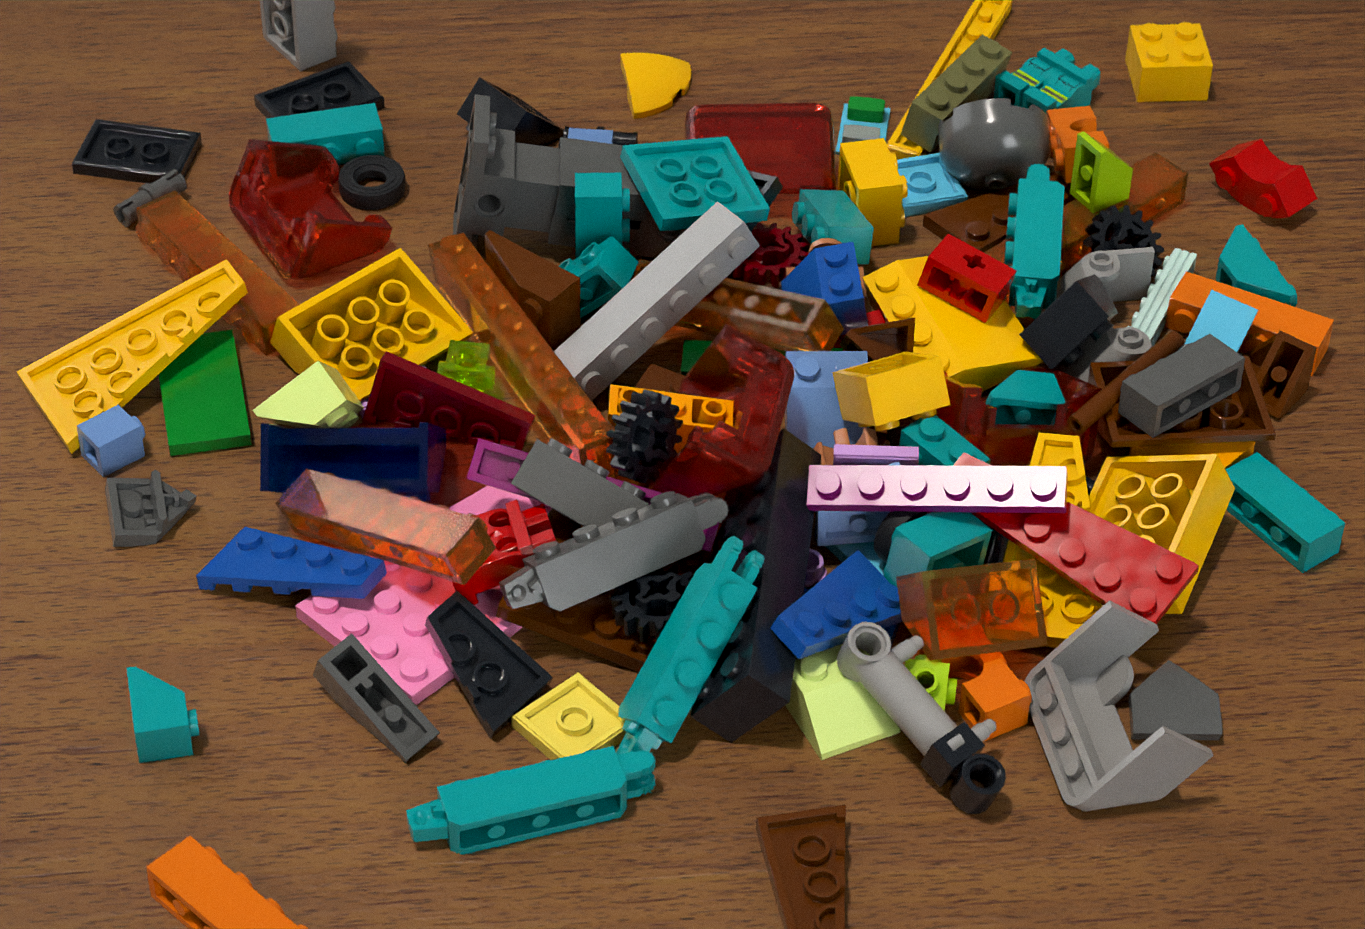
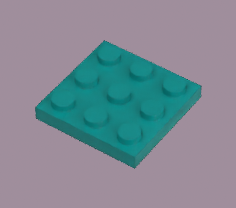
[620,136,770,231]

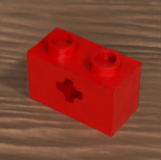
[917,233,1017,323]

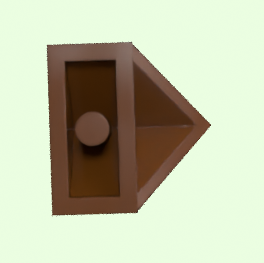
[839,318,915,362]
[1242,330,1317,419]

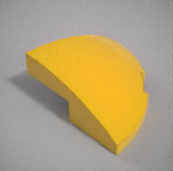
[620,53,691,119]

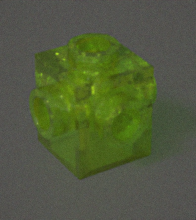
[437,340,496,394]

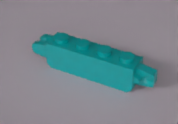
[1004,164,1065,319]
[616,536,765,754]
[406,746,656,855]

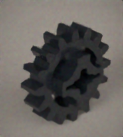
[1083,205,1164,277]
[606,389,683,483]
[611,565,693,642]

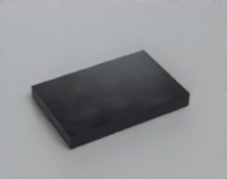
[254,61,385,118]
[72,119,202,184]

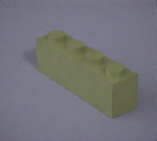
[901,34,1012,152]

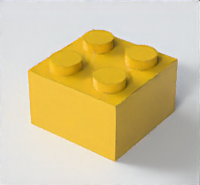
[1125,22,1213,102]
[837,138,908,247]
[832,352,950,431]

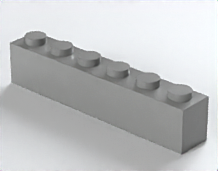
[543,201,760,407]

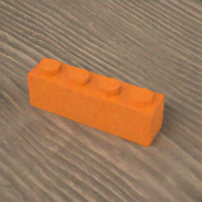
[1165,271,1334,376]
[146,835,308,929]

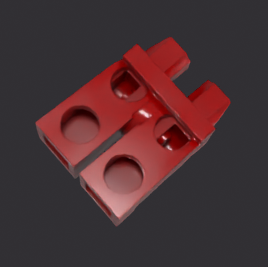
[436,499,556,605]

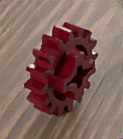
[732,223,809,289]

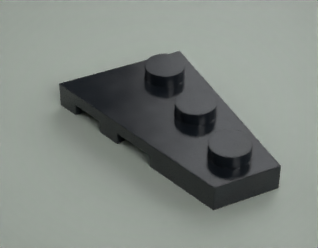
[425,590,553,740]

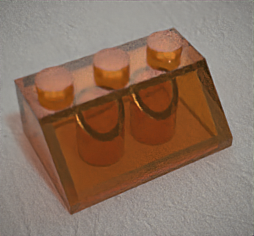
[896,559,1048,661]

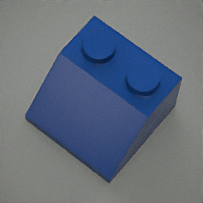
[781,241,868,344]

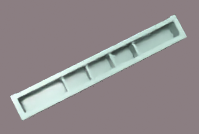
[1127,248,1197,346]

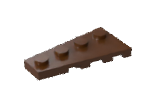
[923,172,1078,255]

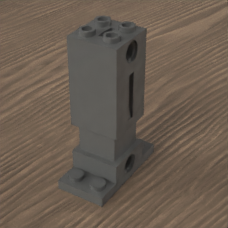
[452,94,687,263]

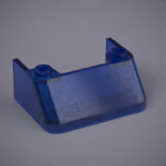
[260,422,446,502]

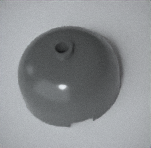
[938,98,1051,191]

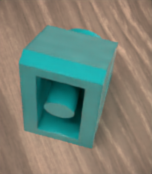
[977,370,1067,434]
[127,666,200,763]

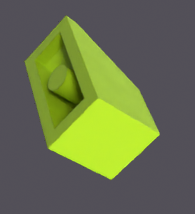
[1070,131,1133,213]

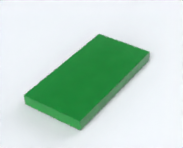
[159,329,252,456]

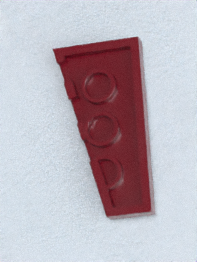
[362,351,536,451]

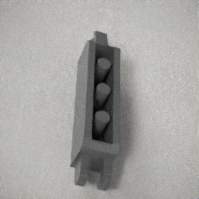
[499,491,729,611]

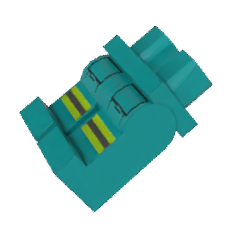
[994,48,1100,115]

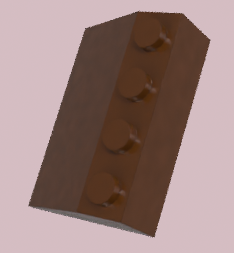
[1086,356,1276,447]

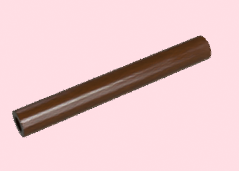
[1067,330,1185,434]

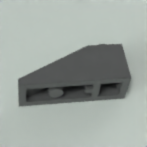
[313,633,440,763]

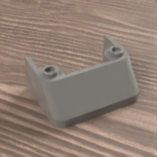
[1041,247,1187,405]
[1025,600,1214,811]

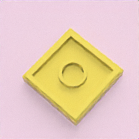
[511,672,626,760]

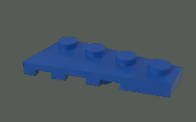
[196,527,387,599]
[770,550,915,659]

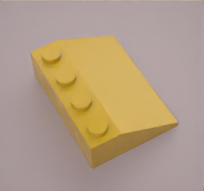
[270,248,473,402]
[862,256,1043,414]
[1089,454,1235,614]

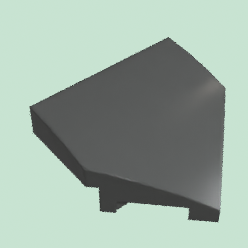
[105,470,197,547]
[1129,660,1223,740]

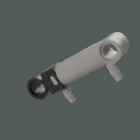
[837,622,1006,814]

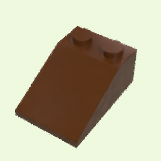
[485,230,581,359]

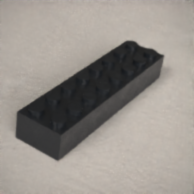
[691,428,821,743]

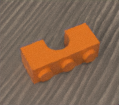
[1047,106,1109,183]
[914,608,1032,742]

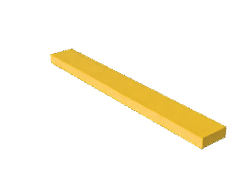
[887,0,1013,159]

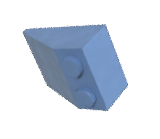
[784,351,869,449]

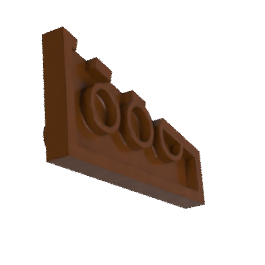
[756,804,846,929]

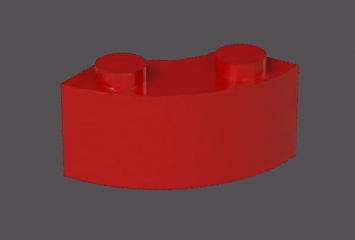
[1208,138,1317,218]

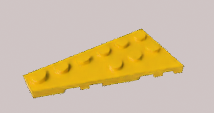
[17,259,248,454]
[984,433,1103,648]

